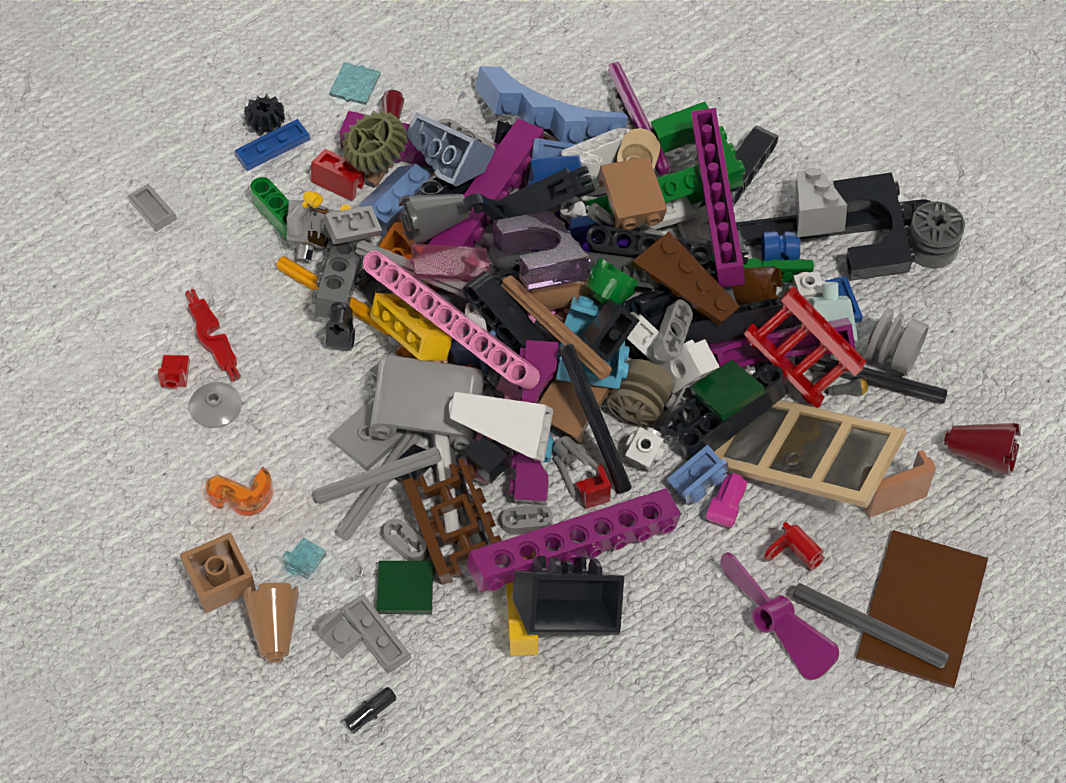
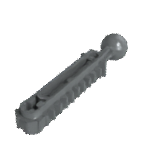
[488,239,661,288]

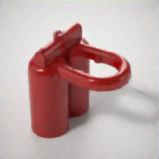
[764,522,825,570]

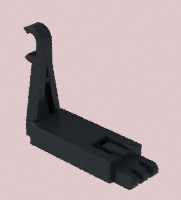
[463,166,595,231]

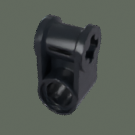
[325,303,355,350]

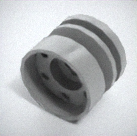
[866,308,929,375]

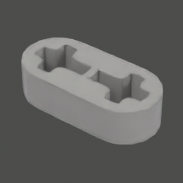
[502,505,553,535]
[383,519,427,561]

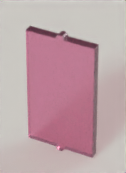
[410,244,491,280]

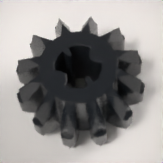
[244,94,285,135]

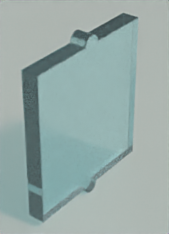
[329,62,381,105]

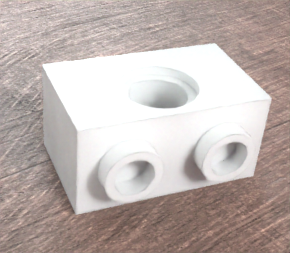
[660,340,719,394]

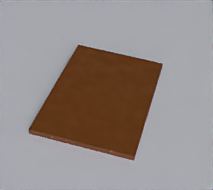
[856,530,988,689]

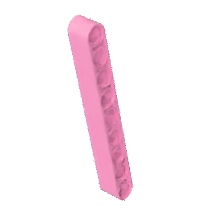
[363,251,540,389]

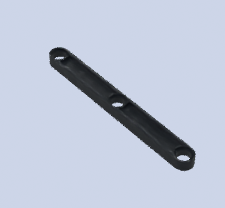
[736,199,931,247]

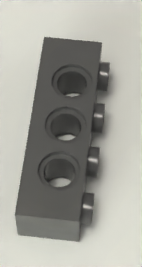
[311,237,366,318]

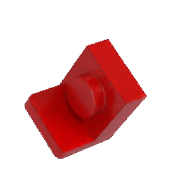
[157,355,190,388]

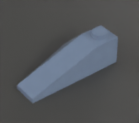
[406,112,495,186]

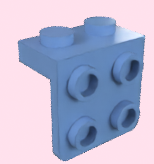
[667,445,729,504]

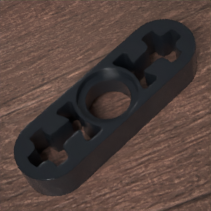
[656,395,710,438]

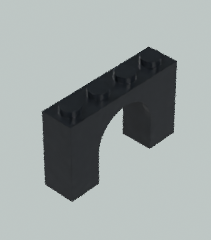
[832,172,915,281]

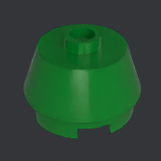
[586,257,639,305]

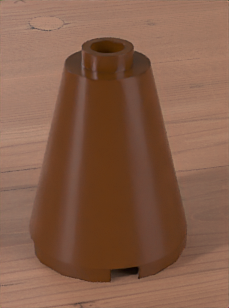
[711,266,782,305]

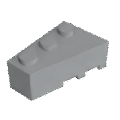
[795,168,847,237]

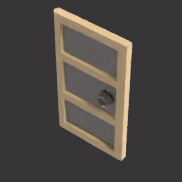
[714,400,906,508]

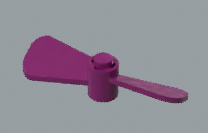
[720,552,839,680]

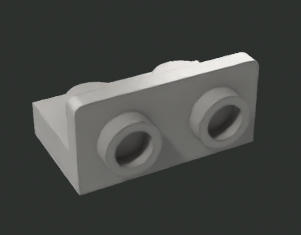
[320,205,382,244]

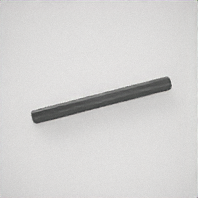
[793,583,949,668]

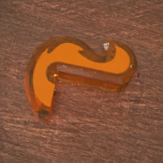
[206,467,274,516]

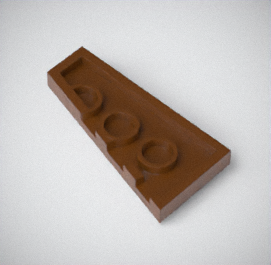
[630,232,740,325]

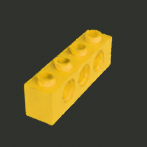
[370,293,452,361]

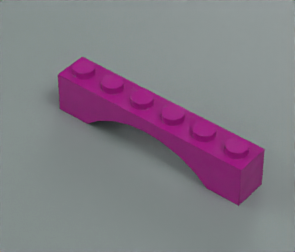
[708,318,856,374]
[509,340,559,505]

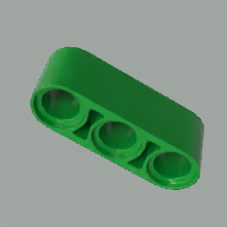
[250,177,289,240]

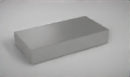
[128,183,177,232]

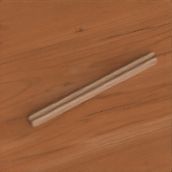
[501,276,612,379]

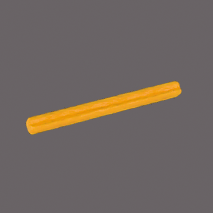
[276,256,389,335]

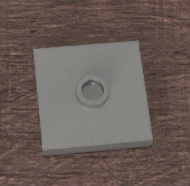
[330,403,404,471]

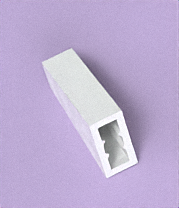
[449,392,554,463]

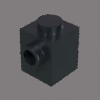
[465,436,509,484]

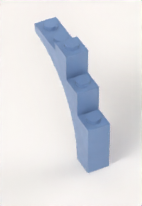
[475,66,628,143]

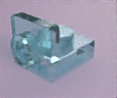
[283,537,326,580]

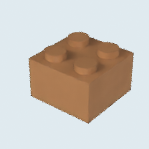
[180,532,256,613]

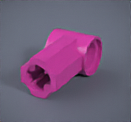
[706,473,748,528]

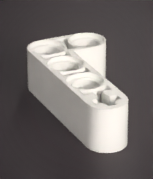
[561,128,631,187]

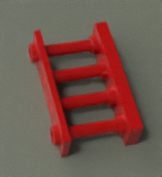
[744,286,866,408]

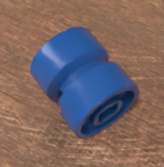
[761,231,800,261]

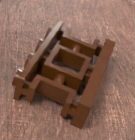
[402,458,502,585]

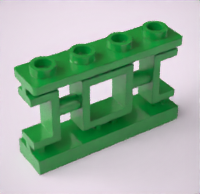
[585,166,703,216]

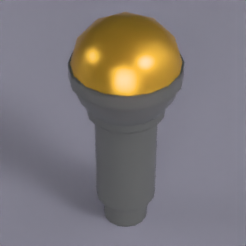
[828,378,868,396]

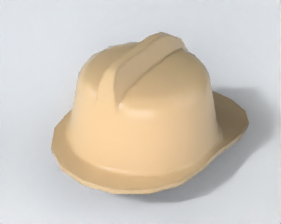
[617,128,660,169]

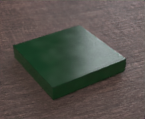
[690,360,765,421]
[376,561,434,614]

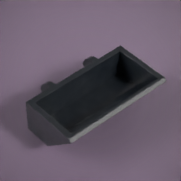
[512,555,625,635]

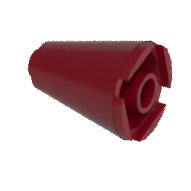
[944,423,1021,476]

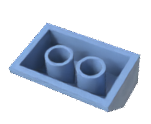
[358,164,432,238]

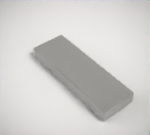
[341,594,411,674]

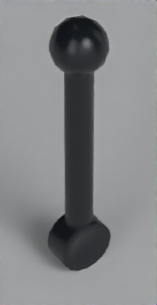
[472,365,505,399]

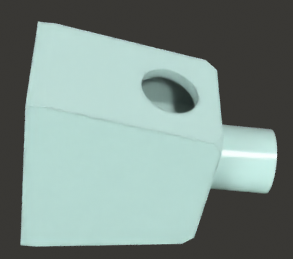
[810,282,857,341]

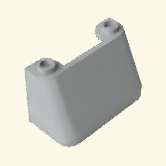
[369,356,484,451]

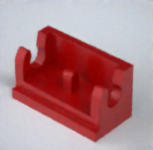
[311,149,365,201]

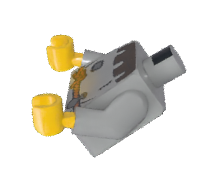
[286,191,352,261]

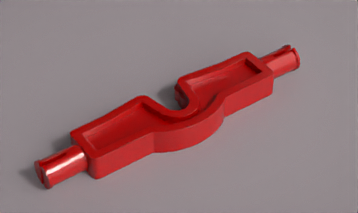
[185,289,241,381]

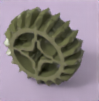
[342,110,408,174]

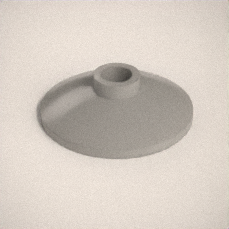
[189,382,242,428]

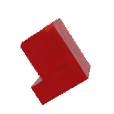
[576,465,611,510]

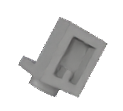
[317,608,363,659]

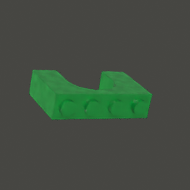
[651,101,746,204]

